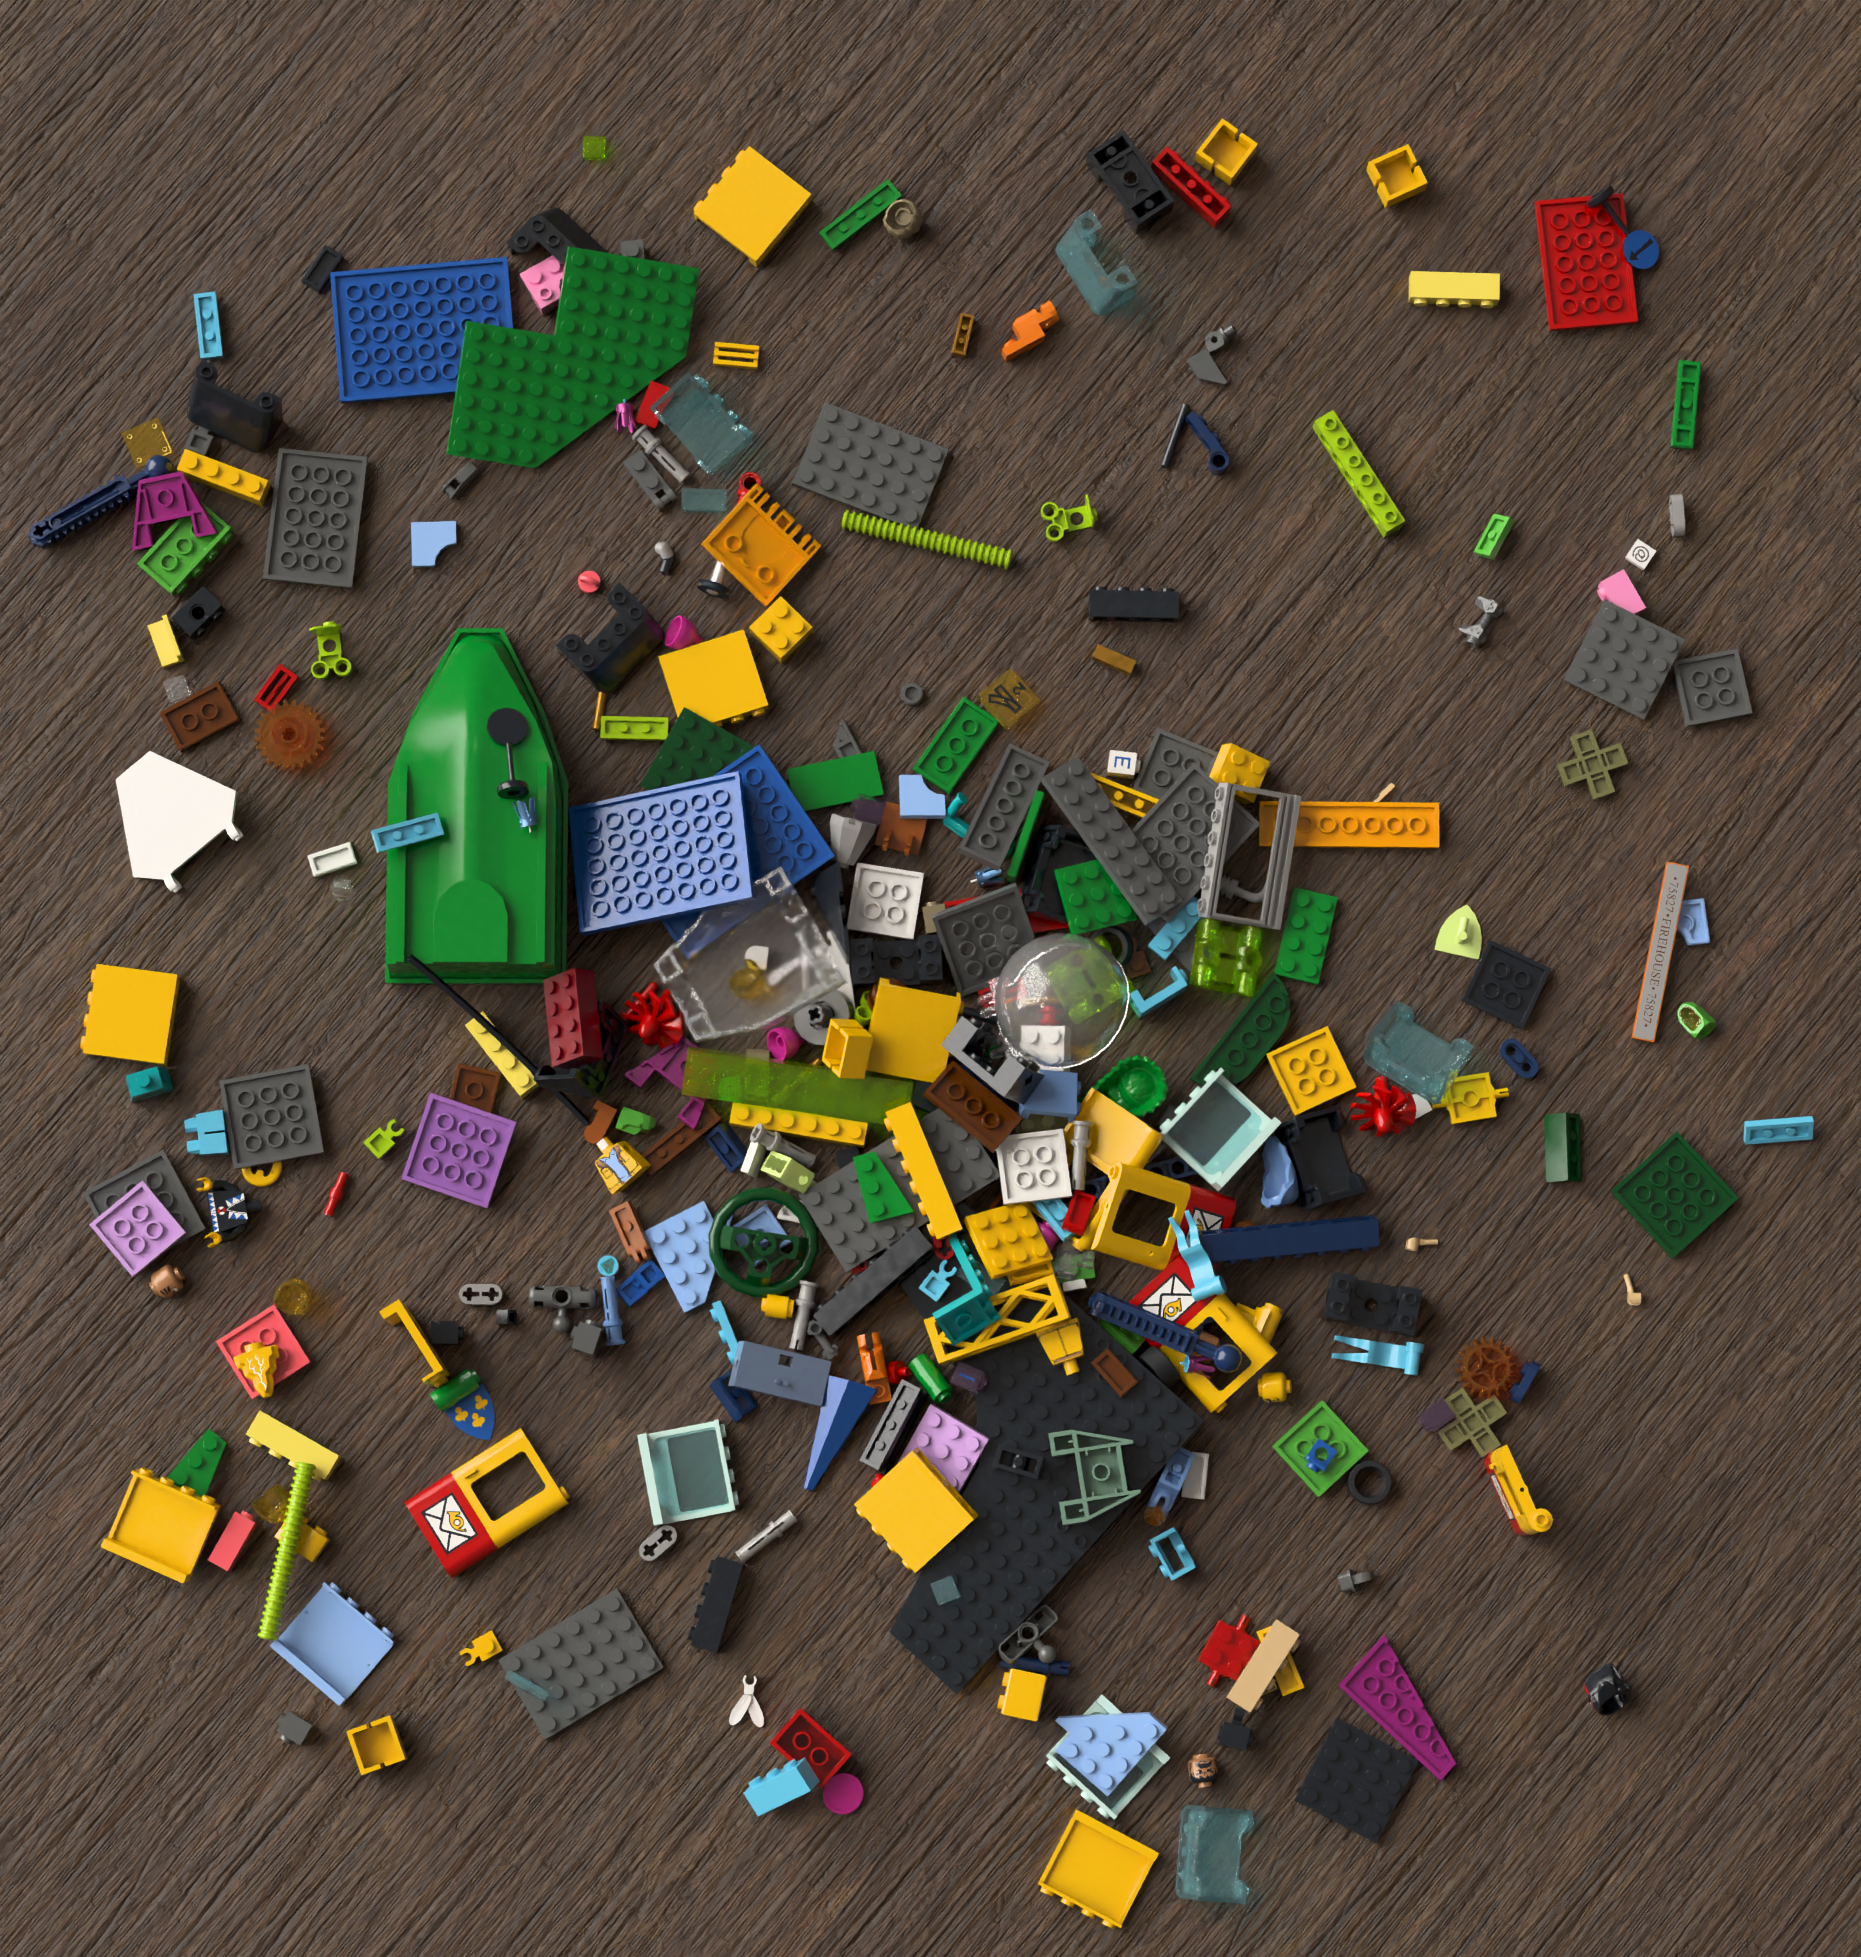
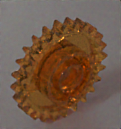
[253,699,326,772]

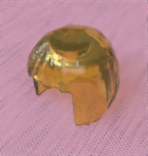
[728,959,765,1000]
[273,1278,312,1316]
[251,1484,291,1523]

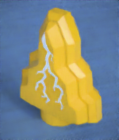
[233,1342,280,1398]

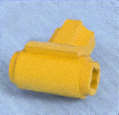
[1236,1303,1282,1344]

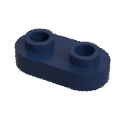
[1499,1039,1538,1079]
[1509,1360,1541,1404]

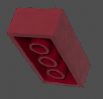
[543,968,603,1070]

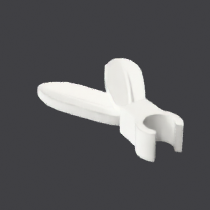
[729,1675,764,1727]

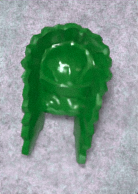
[1077,1055,1168,1117]

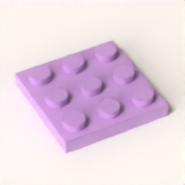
[89,1181,187,1277]
[897,1404,990,1493]

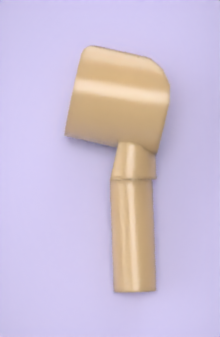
[1405,1237,1438,1252]
[1624,1274,1641,1306]

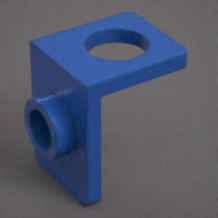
[1304,1439,1337,1473]

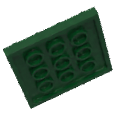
[640,707,755,790]
[1610,1131,1739,1259]

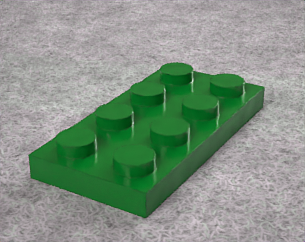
[1274,887,1338,985]

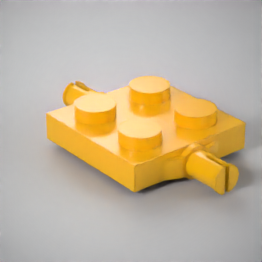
[1431,1072,1509,1125]

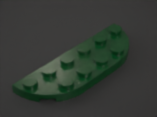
[1189,973,1290,1089]

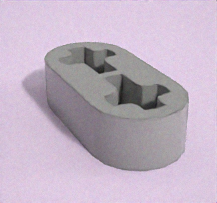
[1669,494,1685,536]
[459,1284,503,1305]
[639,1525,677,1561]

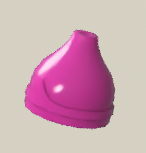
[665,616,703,650]
[767,1027,805,1062]

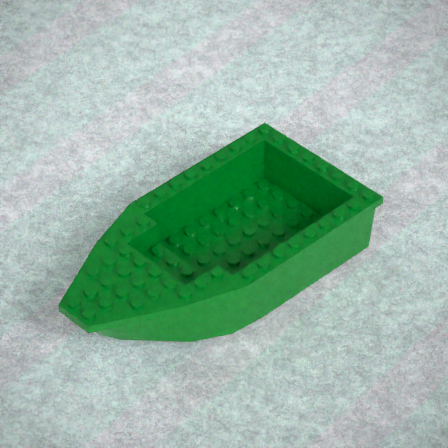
[385,628,569,984]

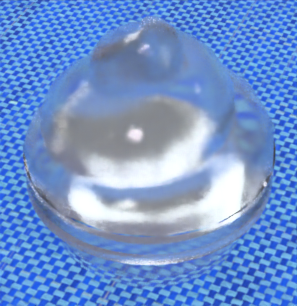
[330,878,353,902]

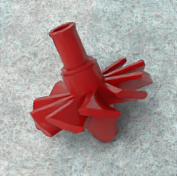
[622,989,686,1048]
[1350,1076,1417,1137]

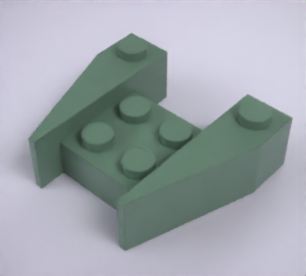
[1048,1430,1141,1526]

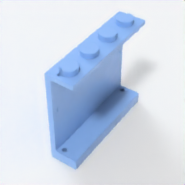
[270,1582,396,1706]

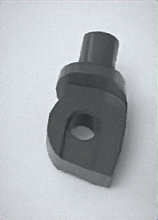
[1205,325,1238,354]
[1338,1569,1375,1593]

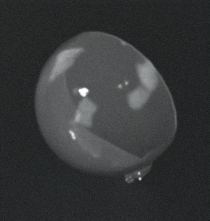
[977,933,1129,1068]

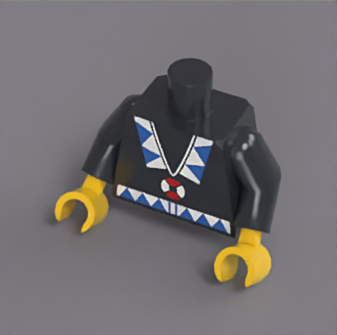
[197,1177,262,1248]

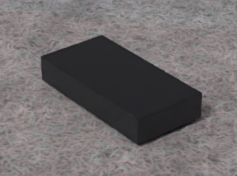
[301,245,344,294]

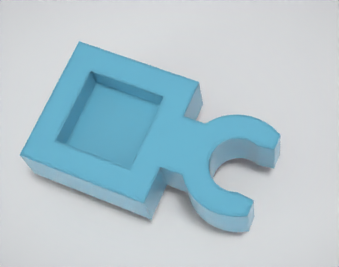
[919,1260,958,1302]

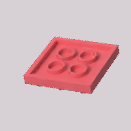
[216,1305,311,1399]

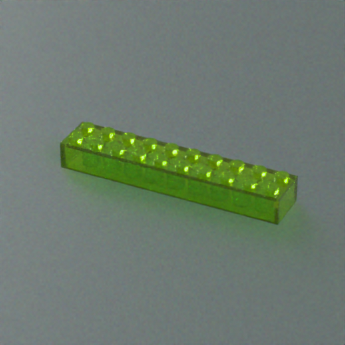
[681,1047,913,1124]

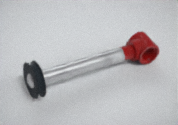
[697,472,762,599]

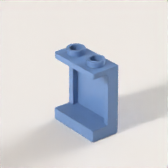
[1019,1069,1081,1123]

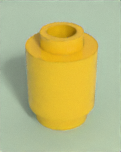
[761,1294,795,1319]

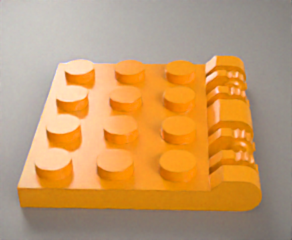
[701,483,821,606]

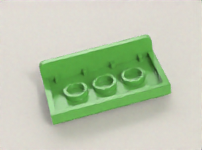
[137,503,234,597]

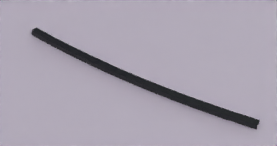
[407,954,590,1126]

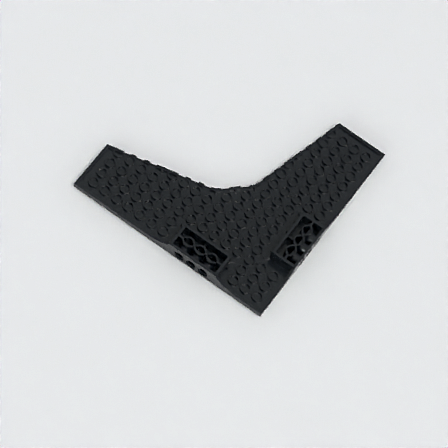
[880,1201,1204,1695]

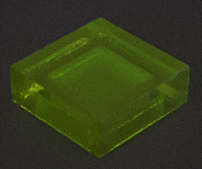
[583,136,606,160]

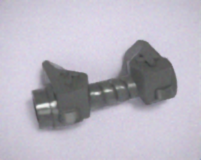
[1459,596,1503,648]

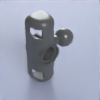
[529,1286,597,1334]
[998,1605,1058,1664]

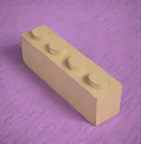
[1226,1619,1301,1713]

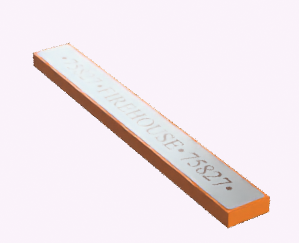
[1631,862,1689,1043]

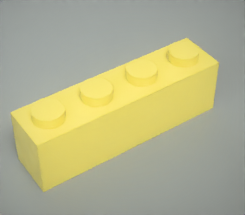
[1409,271,1500,308]
[465,1011,539,1099]
[246,1411,341,1482]

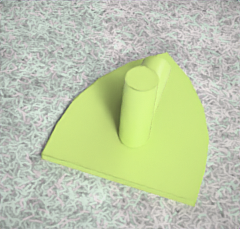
[1434,904,1482,960]

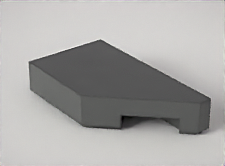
[1186,348,1227,386]
[833,720,862,758]

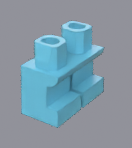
[184,1110,230,1157]

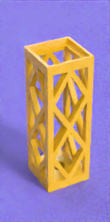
[924,1274,1072,1366]

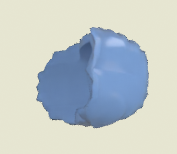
[1261,1136,1299,1208]

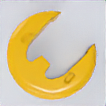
[242,1162,282,1187]

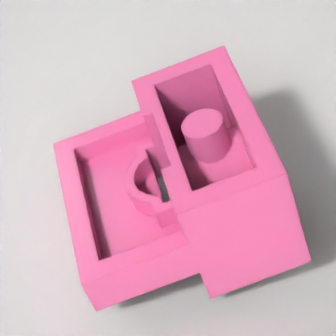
[520,256,564,316]

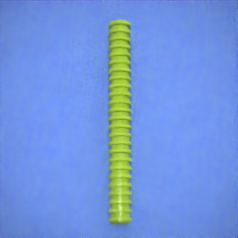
[841,510,1013,569]
[258,1462,316,1641]

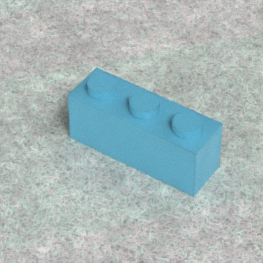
[744,1758,819,1816]

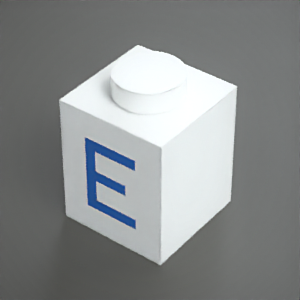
[1107,750,1140,779]

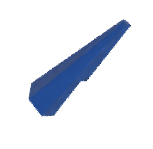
[804,1375,878,1491]

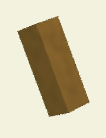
[952,313,974,359]
[1092,644,1136,676]

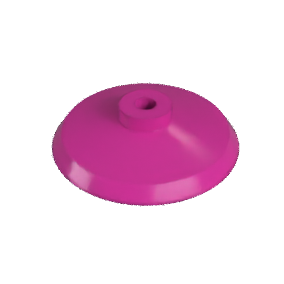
[823,1773,863,1814]

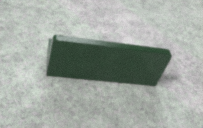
[1544,1113,1582,1183]

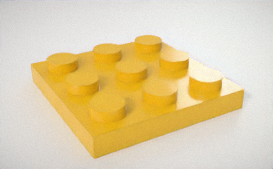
[1266,1026,1356,1116]
[963,1203,1053,1280]

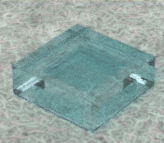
[930,1575,961,1606]

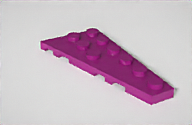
[1337,1635,1456,1781]

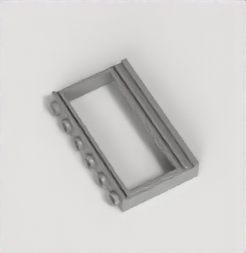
[1197,783,1301,930]

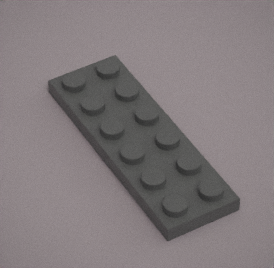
[957,743,1050,871]

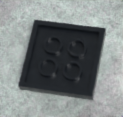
[1461,940,1551,1030]

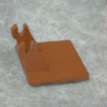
[875,801,927,856]

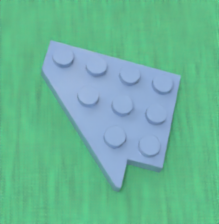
[644,1201,733,1313]
[1055,1712,1168,1797]

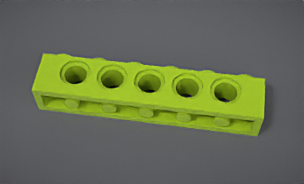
[1312,410,1405,538]

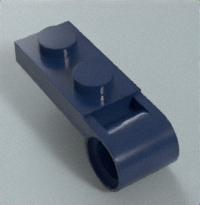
[1185,411,1229,475]

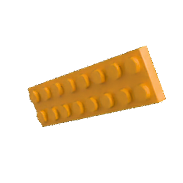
[1259,801,1439,848]

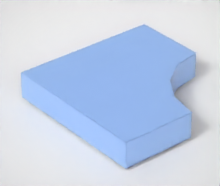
[411,521,457,568]
[899,775,946,819]
[1676,898,1710,946]

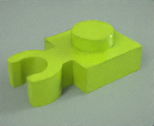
[363,1119,405,1160]

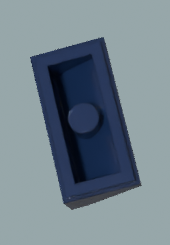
[704,1122,748,1173]
[710,1369,758,1422]

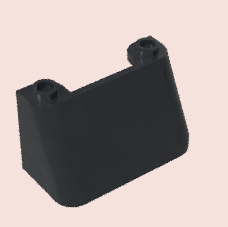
[186,360,283,453]
[1020,825,1097,925]
[533,1001,628,1098]
[1275,1106,1367,1211]

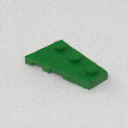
[853,1151,914,1224]
[167,1429,226,1497]

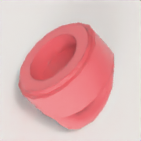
[578,571,601,594]

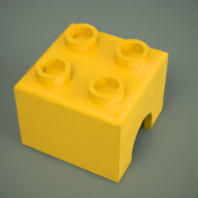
[997,1669,1047,1721]

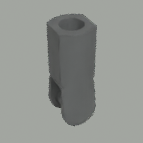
[441,462,479,500]

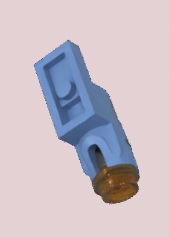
[1144,1447,1196,1526]

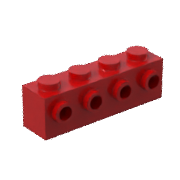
[1151,147,1231,229]

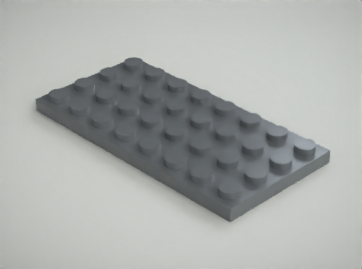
[799,1108,1000,1273]

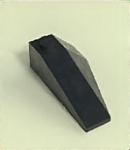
[810,863,851,964]

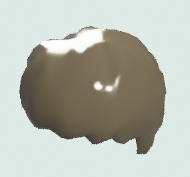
[883,199,923,239]

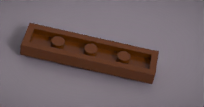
[641,1102,722,1177]

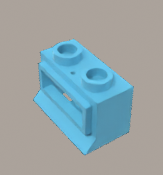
[1148,1526,1197,1581]

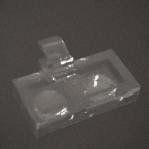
[1053,1237,1095,1281]

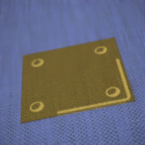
[121,417,174,468]

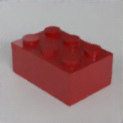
[770,1708,852,1789]

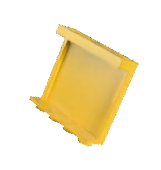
[694,146,812,267]
[658,629,769,728]
[80,964,180,1066]
[867,978,964,1083]
[379,1299,450,1388]
[854,1447,979,1573]
[101,1467,221,1584]
[1038,1809,1159,1930]

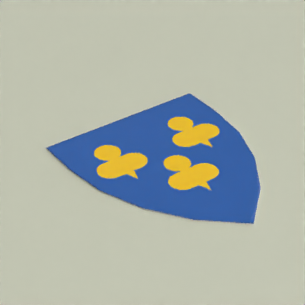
[446,1383,495,1441]

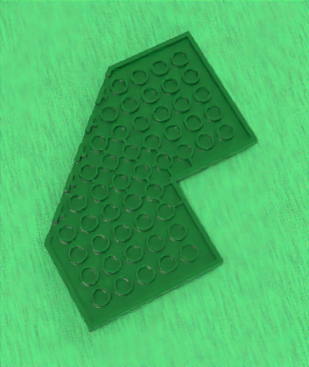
[446,246,700,468]

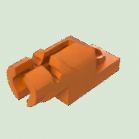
[1002,301,1060,362]
[857,1332,892,1405]

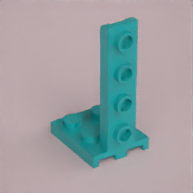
[932,1234,1001,1346]

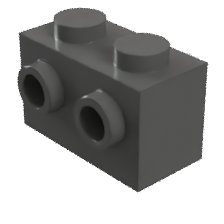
[570,1319,604,1358]

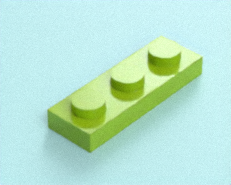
[600,716,669,741]

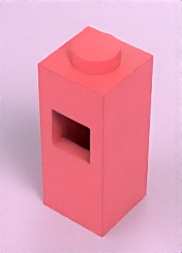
[208,1510,258,1572]

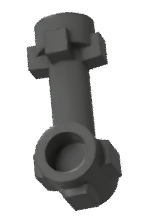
[807,1320,840,1361]

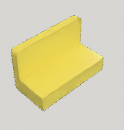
[147,615,184,668]

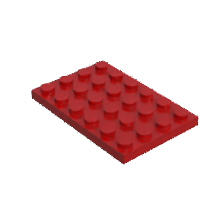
[1534,193,1638,332]

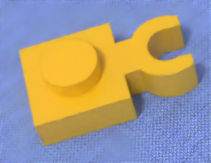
[459,1630,503,1666]

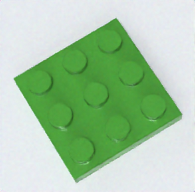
[1271,1400,1369,1497]

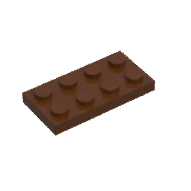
[923,1061,1023,1153]

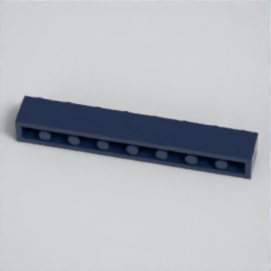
[1198,1215,1379,1265]

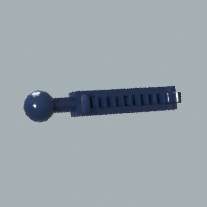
[28,455,173,549]
[1087,1291,1242,1373]

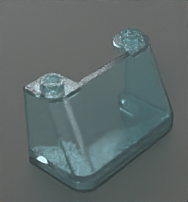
[1364,1001,1474,1104]
[1176,1805,1254,1904]

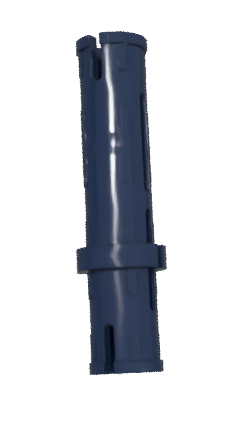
[1000,1656,1070,1676]

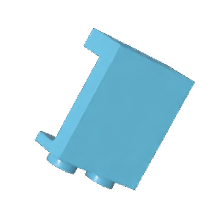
[1127,966,1188,1019]

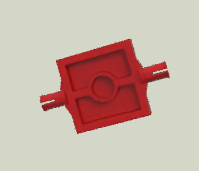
[1198,1614,1260,1688]

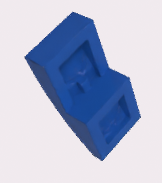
[616,1259,665,1308]

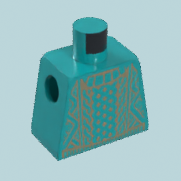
[126,1066,174,1103]

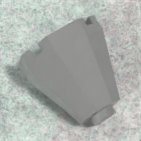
[830,813,877,868]

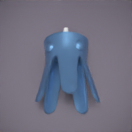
[512,798,538,833]
[970,867,1005,888]

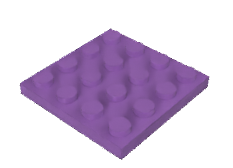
[401,1093,517,1208]

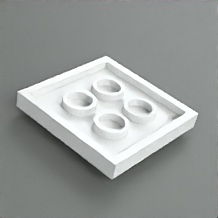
[847,863,924,940]
[996,1129,1072,1205]

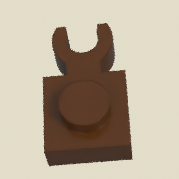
[1120,937,1151,980]

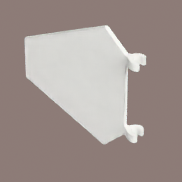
[116,751,244,893]

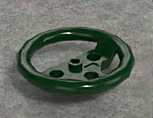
[708,1187,819,1298]

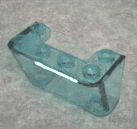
[1056,209,1138,315]
[650,372,753,475]

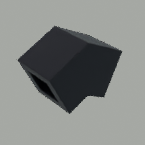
[496,1310,517,1326]

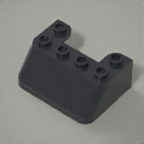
[507,207,608,292]
[556,582,664,694]

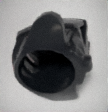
[1584,1662,1632,1716]

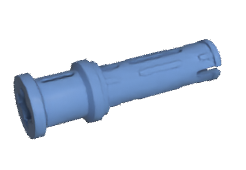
[600,1276,625,1346]

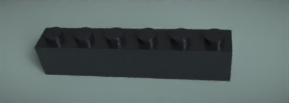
[813,1226,937,1338]

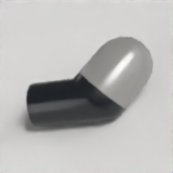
[655,542,675,575]

